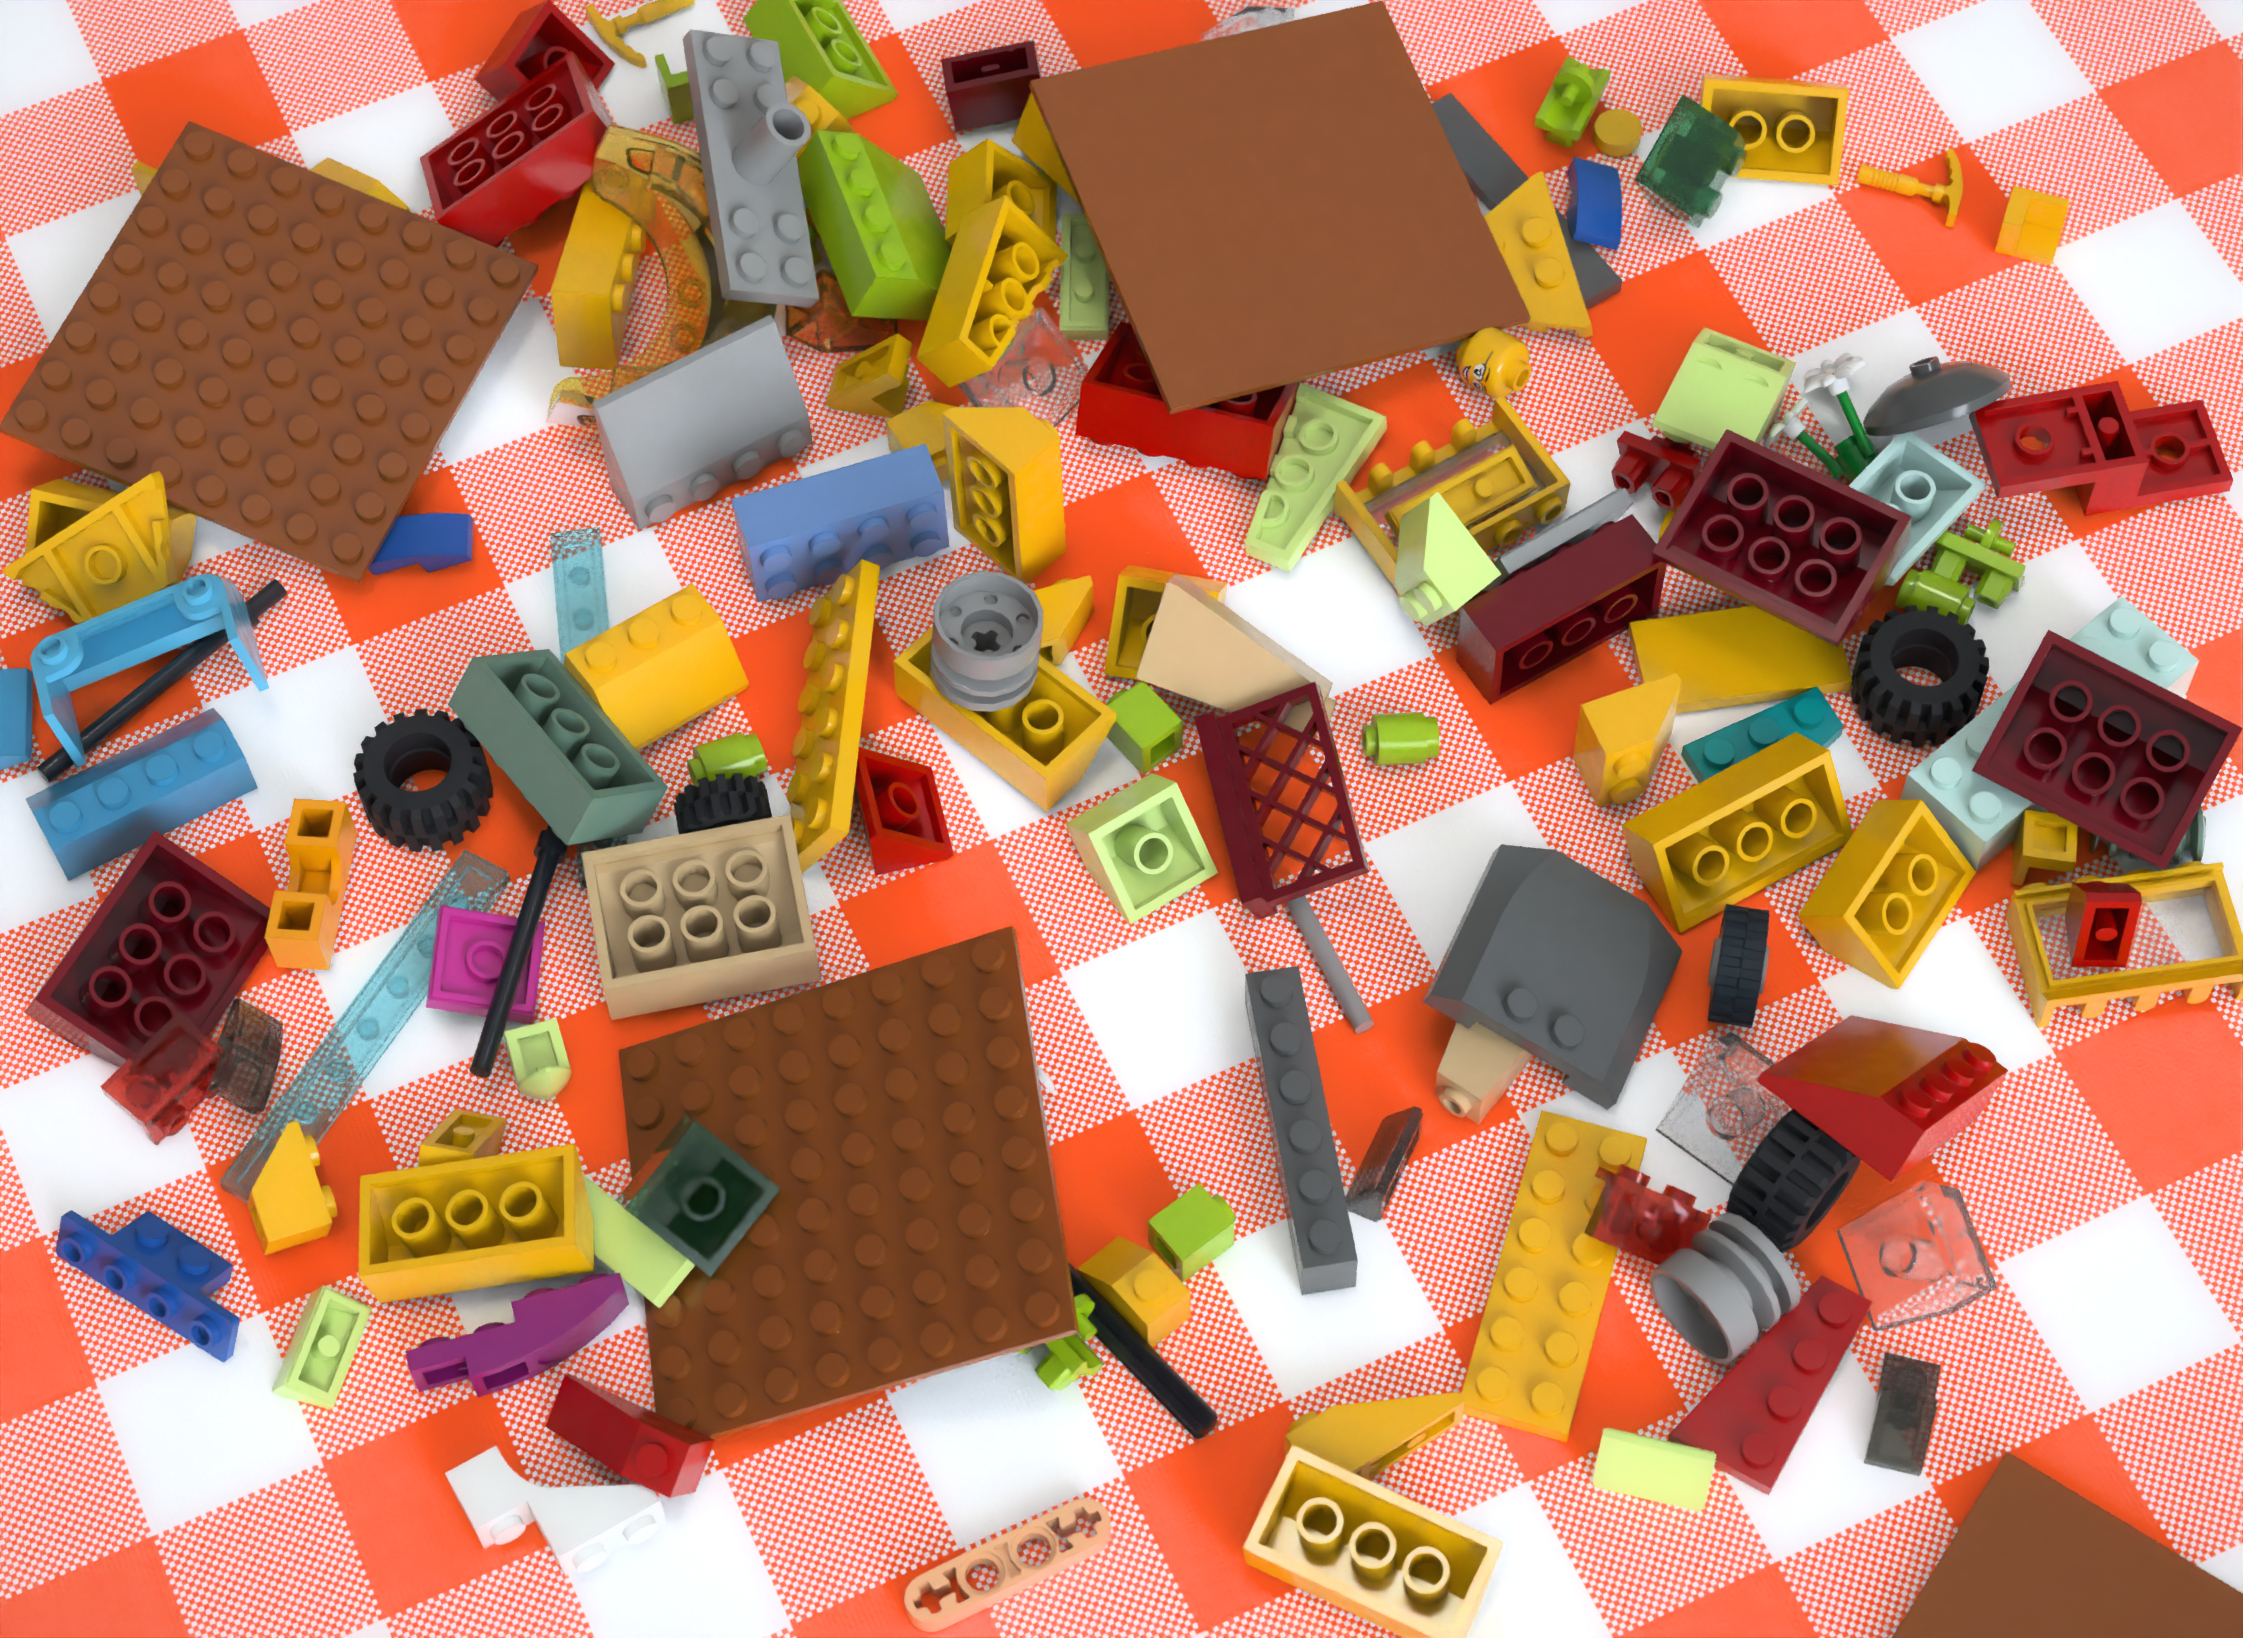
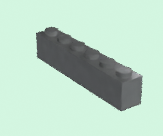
[1245,966,1358,1295]

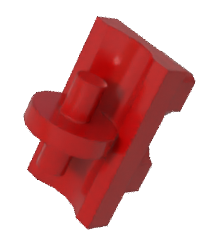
[1611,430,1702,511]

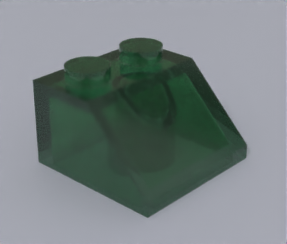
[1634,95,1747,229]
[616,1113,780,1277]

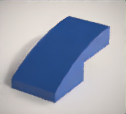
[1566,157,1622,251]
[368,513,474,575]

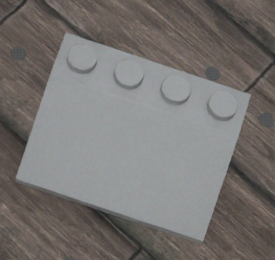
[592,315,813,530]

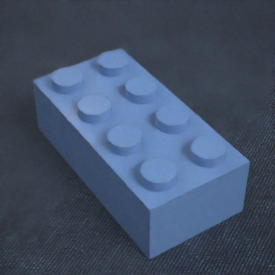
[731,443,950,603]

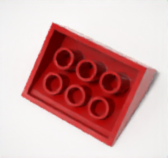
[419,51,620,248]
[1075,321,1304,480]
[1757,1015,2009,1183]

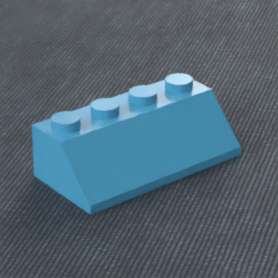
[25,707,258,881]

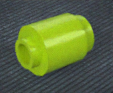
[1895,568,1976,626]
[1362,712,1440,766]
[687,732,768,787]

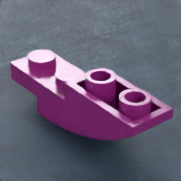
[405,1272,629,1398]

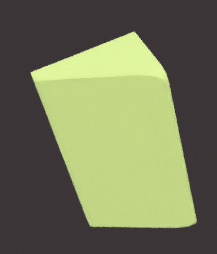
[271,1285,372,1410]
[1592,1427,1717,1511]

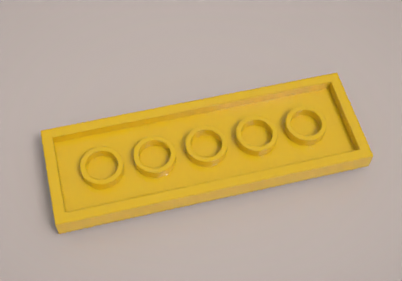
[787,559,880,874]
[1461,1110,1648,1443]

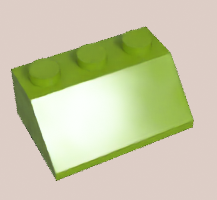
[742,0,899,120]

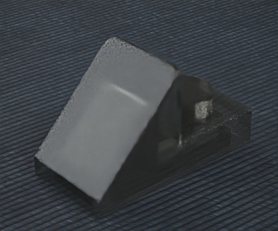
[1863,1352,1941,1477]

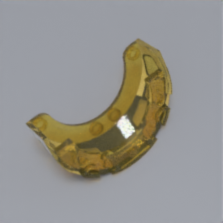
[546,123,777,426]

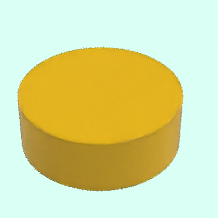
[1593,109,1642,157]

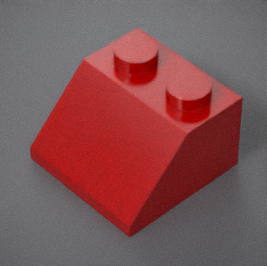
[474,0,615,102]

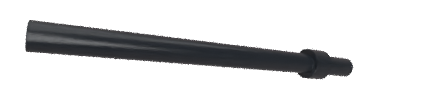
[36,579,287,783]
[469,824,569,1078]

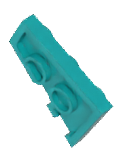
[1681,686,1844,814]

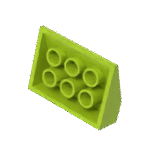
[797,130,952,321]

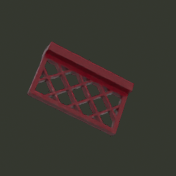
[1194,682,1370,920]

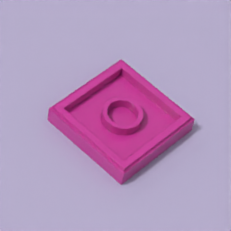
[425,905,545,1024]

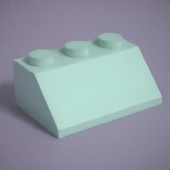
[1849,432,1987,586]

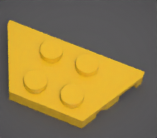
[1484,171,1593,337]
[2,471,177,624]

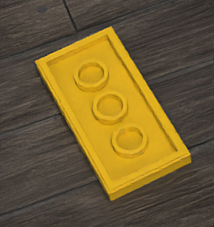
[1628,606,1852,714]

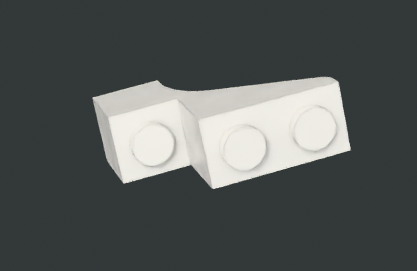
[445,1446,667,1577]

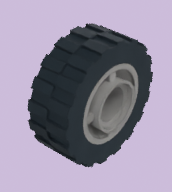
[1708,904,1770,1028]

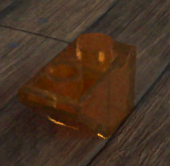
[785,268,898,353]

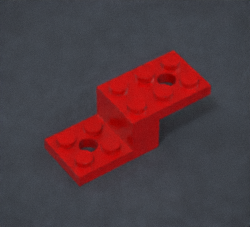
[1968,381,2234,516]

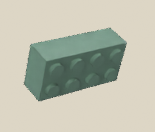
[448,649,668,845]

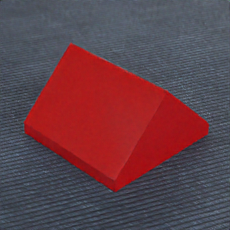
[854,747,954,876]

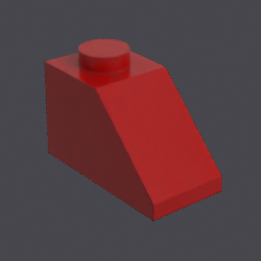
[2065,881,2142,967]

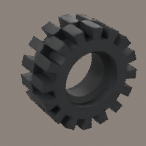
[674,773,772,834]

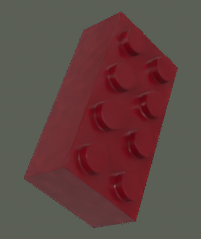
[1456,514,1667,705]

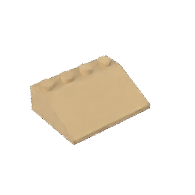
[581,814,822,1020]

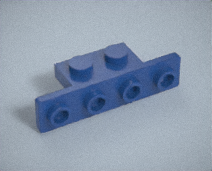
[56,1210,240,1362]

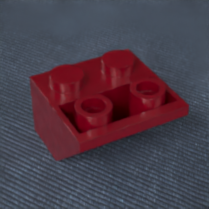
[941,40,1042,132]

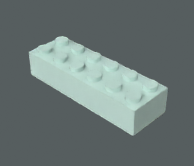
[1900,595,2199,872]

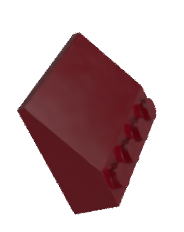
[1652,429,1912,647]
[1972,630,2243,871]
[24,830,271,1092]

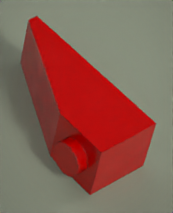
[545,1374,715,1498]

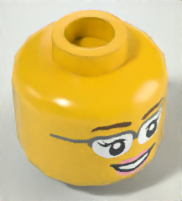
[1456,327,1532,399]

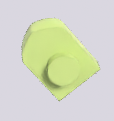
[503,1018,572,1100]

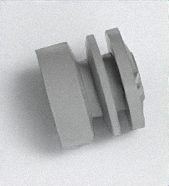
[930,571,1043,712]
[1649,1212,1801,1364]

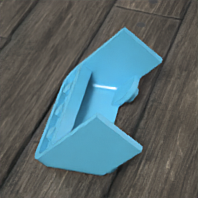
[30,574,269,767]

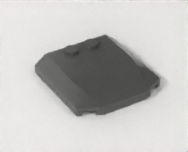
[1422,844,1683,1110]

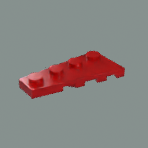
[1667,1276,1872,1496]

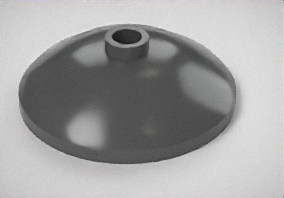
[1863,356,2012,436]

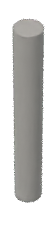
[1286,896,1374,1033]

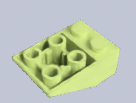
[1651,327,1797,453]

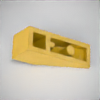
[1284,1392,1465,1480]

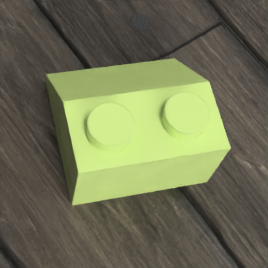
[1394,492,1501,628]
[1065,773,1218,924]

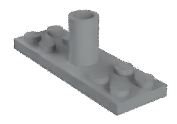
[682,29,819,308]

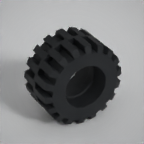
[1851,605,1990,748]
[353,709,493,852]
[1726,1109,1861,1253]

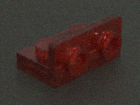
[100,1012,233,1145]
[1584,1164,1712,1265]

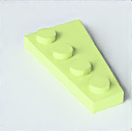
[1244,382,1387,573]

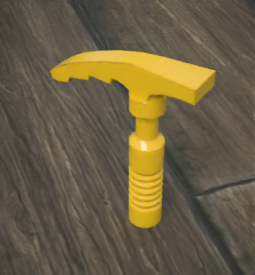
[585,0,695,69]
[1857,149,1963,228]

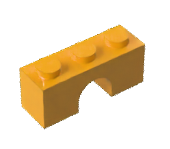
[265,798,357,971]

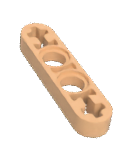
[904,1498,1111,1632]

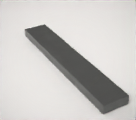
[1431,93,1622,310]

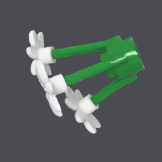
[1763,352,1879,484]

